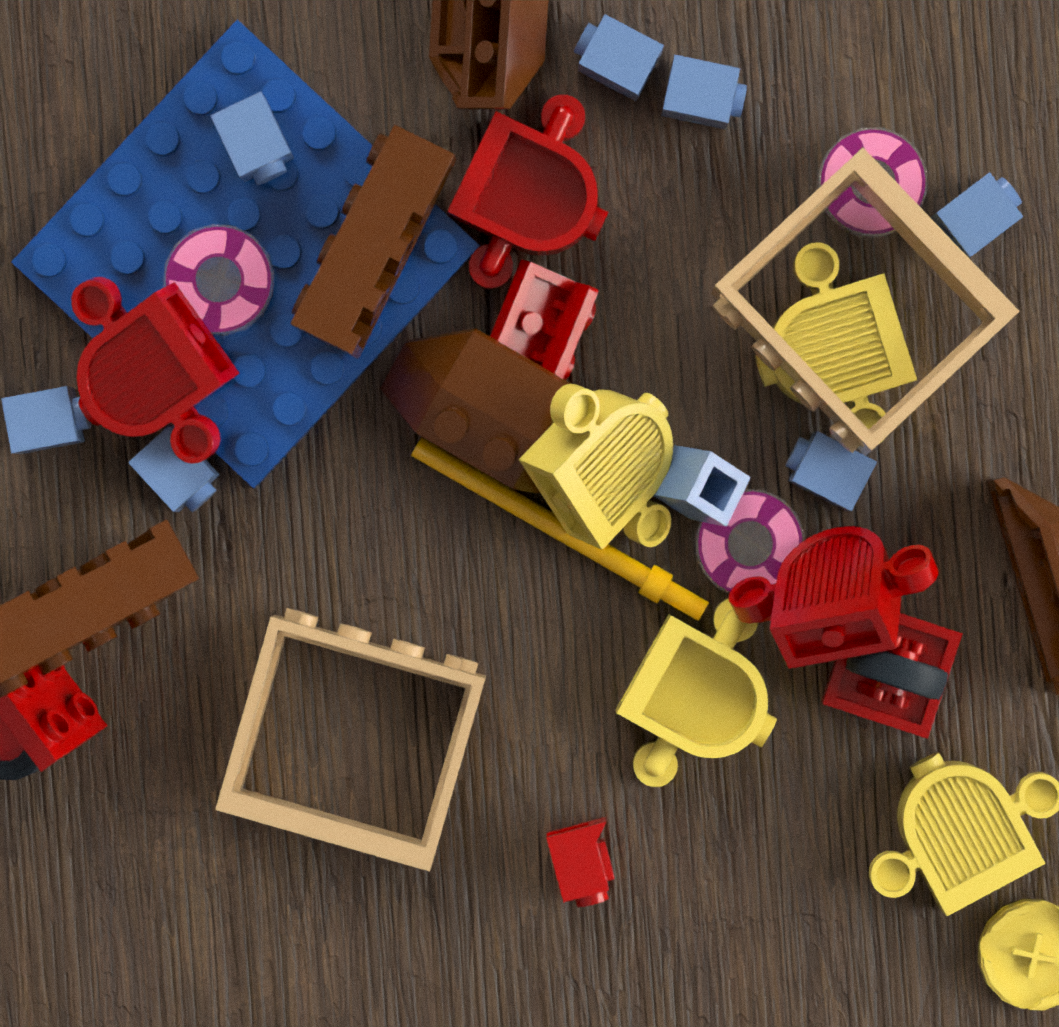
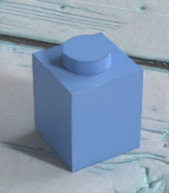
[574,14,664,101]
[661,55,747,130]
[210,92,295,185]
[930,172,1024,258]
[1,386,91,454]
[128,425,220,512]
[785,431,877,511]
[654,445,751,527]

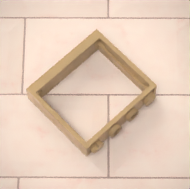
[711,148,1020,456]
[215,608,486,872]

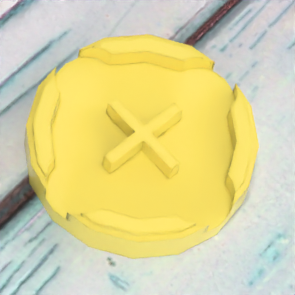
[978,899,1059,1010]

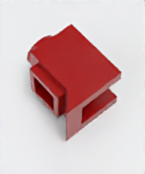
[546,816,615,908]

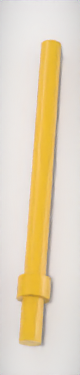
[411,437,709,621]

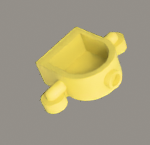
[755,242,917,444]
[519,384,673,550]
[615,598,777,787]
[869,752,1059,916]

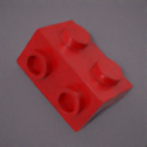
[490,259,598,380]

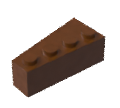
[290,124,457,360]
[0,519,199,698]

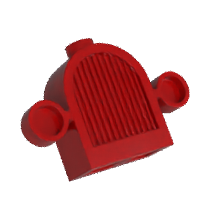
[447,94,609,290]
[71,277,240,464]
[729,526,939,669]

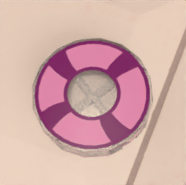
[817,127,928,238]
[163,224,275,336]
[695,489,805,593]

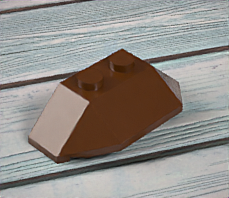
[429,0,549,110]
[380,328,571,494]
[986,477,1059,695]

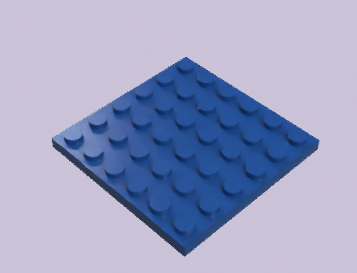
[11,19,480,489]

